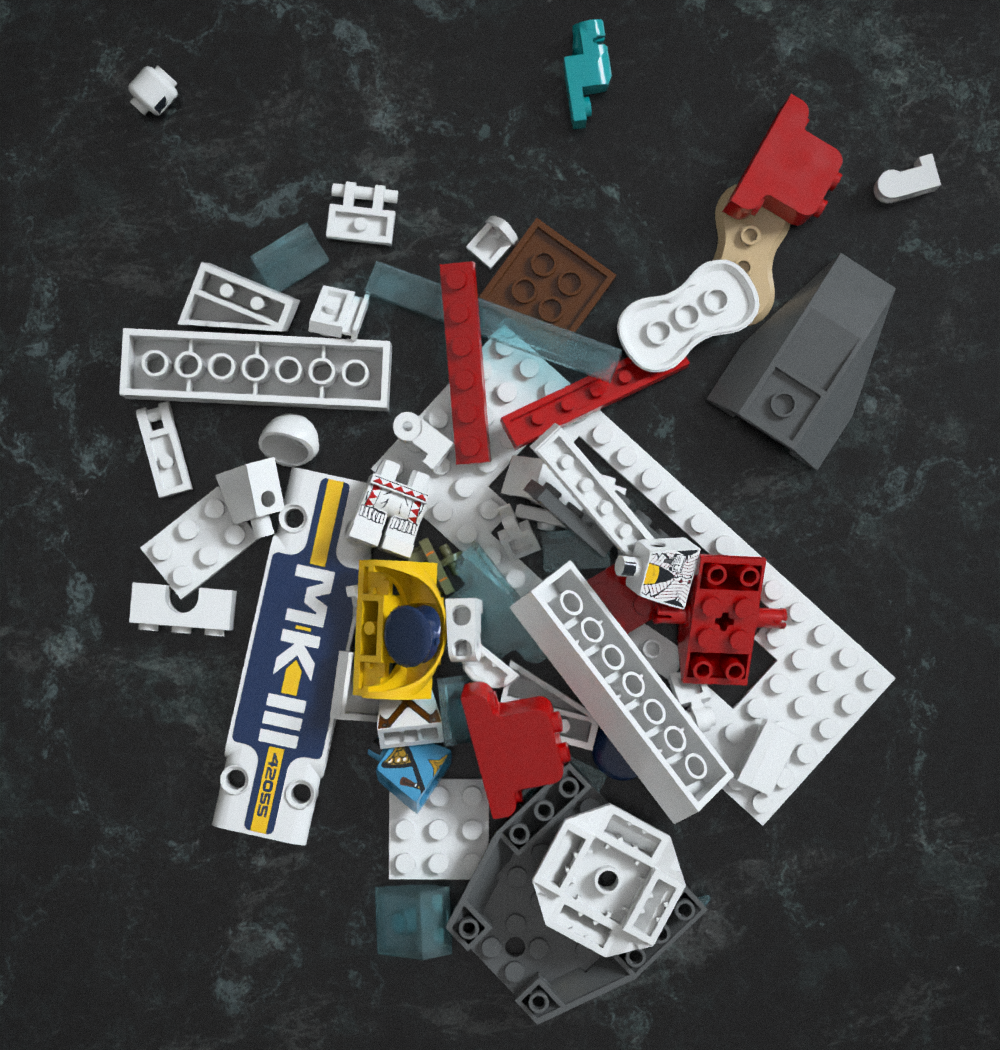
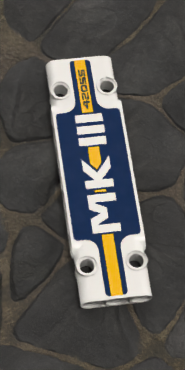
[212,467,372,845]

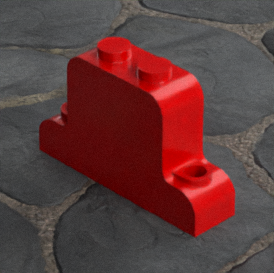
[722,94,843,226]
[461,681,571,819]

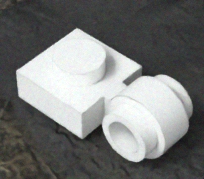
[668,672,716,733]

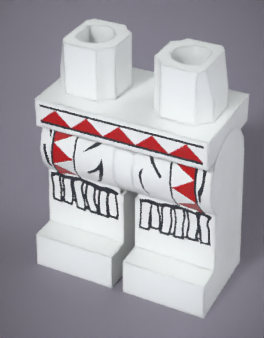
[345,459,430,559]

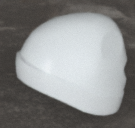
[258,413,319,467]

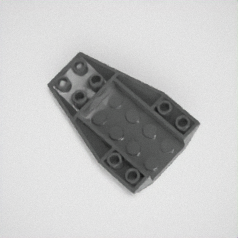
[706,253,896,471]

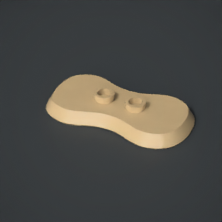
[712,184,791,326]

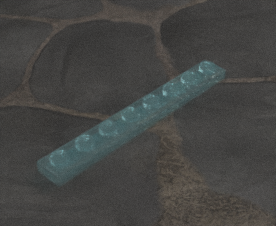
[364,261,622,383]

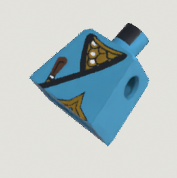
[367,737,452,814]

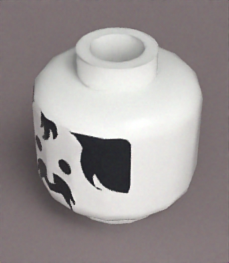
[128,65,178,115]

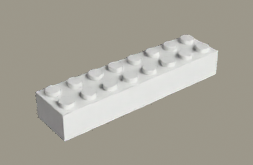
[119,328,392,412]
[509,560,734,824]

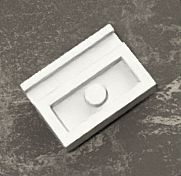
[308,285,370,341]

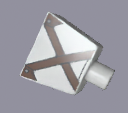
[377,691,444,749]

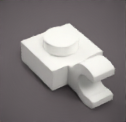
[497,503,541,562]

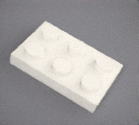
[141,486,260,600]

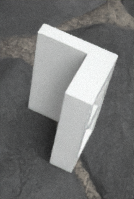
[733,718,800,796]

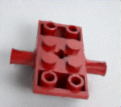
[652,554,787,686]

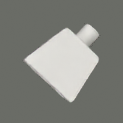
[216,457,284,539]

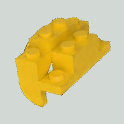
[353,560,447,700]

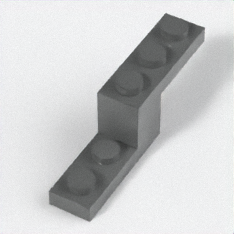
[523,479,671,557]

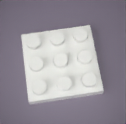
[389,778,489,880]

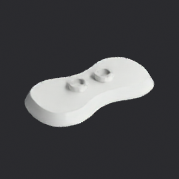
[617,260,760,372]

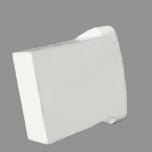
[466,216,519,270]

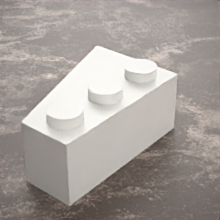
[500,660,599,751]

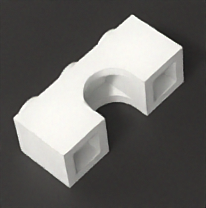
[129,582,237,636]

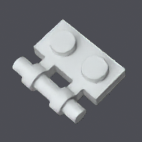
[326,181,398,246]

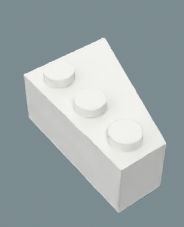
[178,262,300,332]
[501,455,627,511]

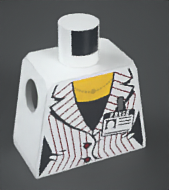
[615,537,701,609]

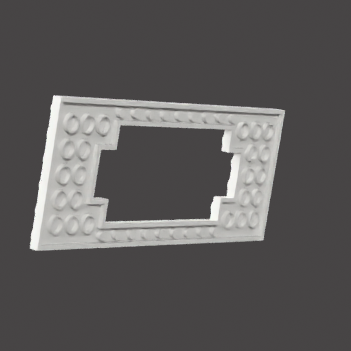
[371,324,895,826]

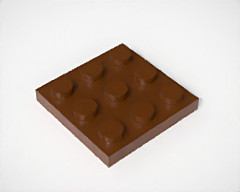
[479,218,617,356]

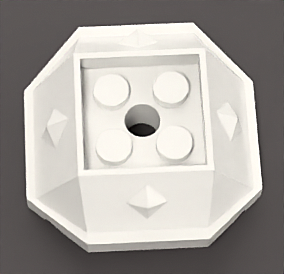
[532,803,686,957]

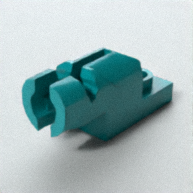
[563,19,612,129]

